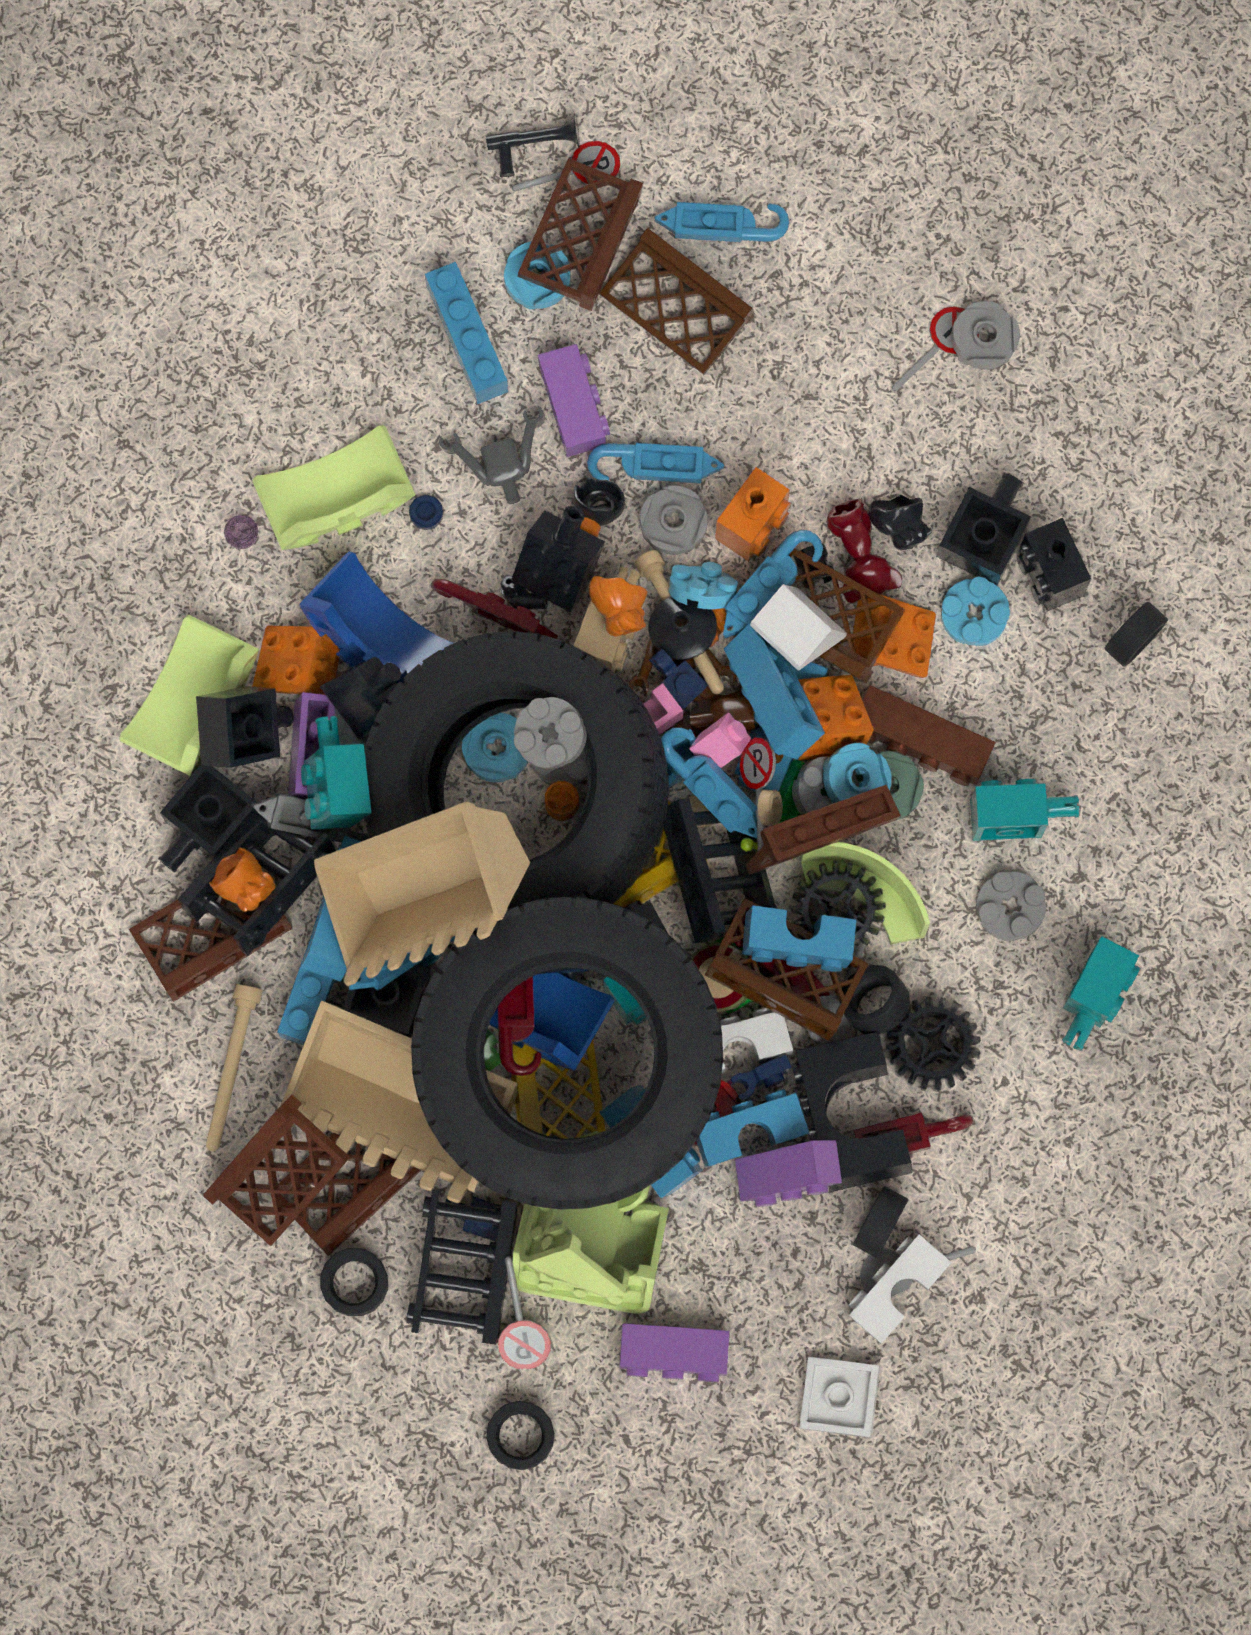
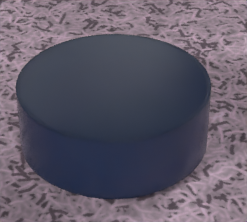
[409,495,443,530]

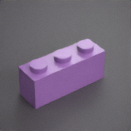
[538,344,610,457]
[288,692,336,799]
[735,1140,842,1207]
[620,1323,730,1382]

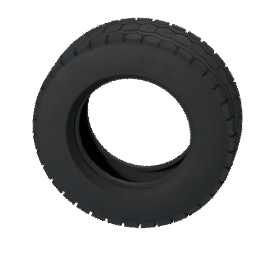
[364,631,669,909]
[411,897,723,1210]

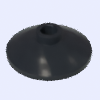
[648,597,717,660]

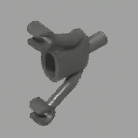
[439,406,545,504]

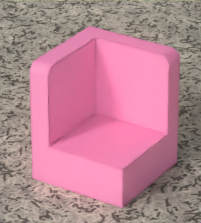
[643,683,683,735]

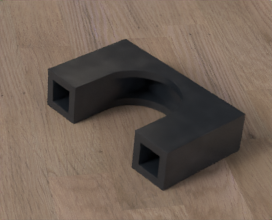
[792,1032,912,1192]

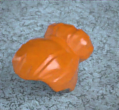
[589,576,648,637]
[209,847,275,912]

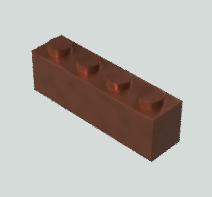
[862,685,996,786]

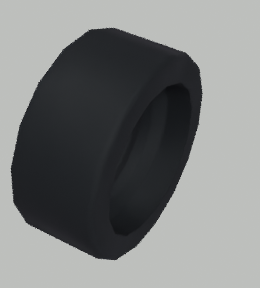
[1104,602,1168,667]
[842,965,910,1034]
[853,1186,908,1258]
[320,1248,388,1317]
[486,1401,555,1470]

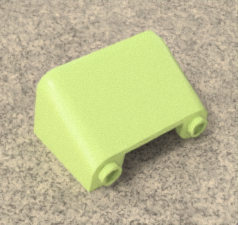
[519,1131,650,1299]
[512,1202,669,1314]

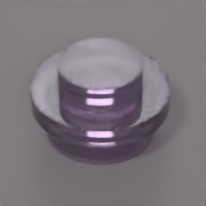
[224,515,259,549]

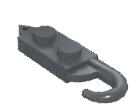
[251,792,370,842]

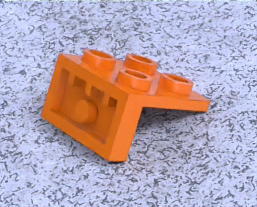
[853,595,936,678]
[252,626,340,695]
[798,675,874,760]

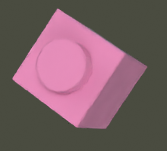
[689,712,751,768]

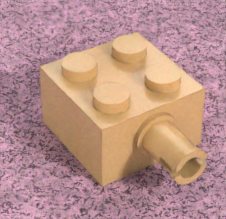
[574,567,641,673]

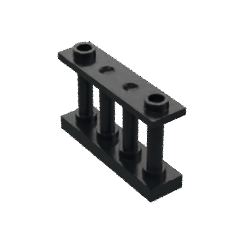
[178,796,336,956]
[663,798,778,943]
[406,1190,518,1345]

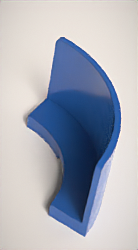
[299,551,453,684]
[489,972,614,1071]

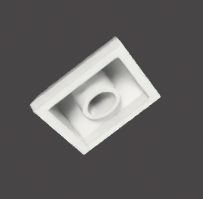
[750,584,847,671]

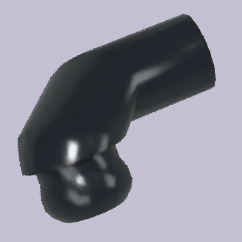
[501,576,548,610]

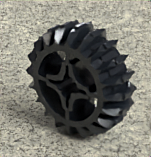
[791,860,886,952]
[886,997,981,1092]

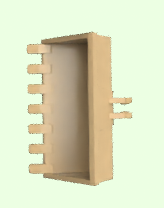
[314,802,530,986]
[280,1001,518,1203]

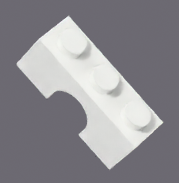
[720,1008,793,1073]
[848,1234,952,1344]

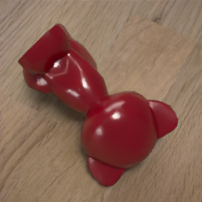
[826,498,902,603]

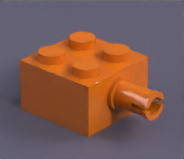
[715,467,791,562]

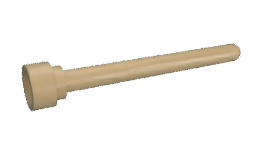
[634,550,724,694]
[206,984,263,1152]

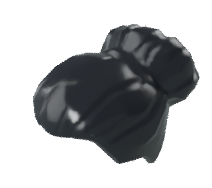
[868,495,932,550]

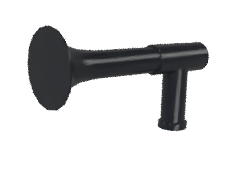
[486,113,580,178]

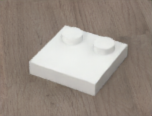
[799,1357,880,1438]

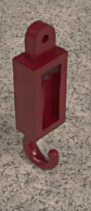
[854,1113,974,1154]

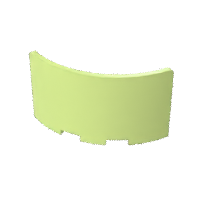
[252,425,415,550]
[119,615,259,776]
[800,842,930,945]

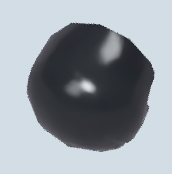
[574,478,625,526]

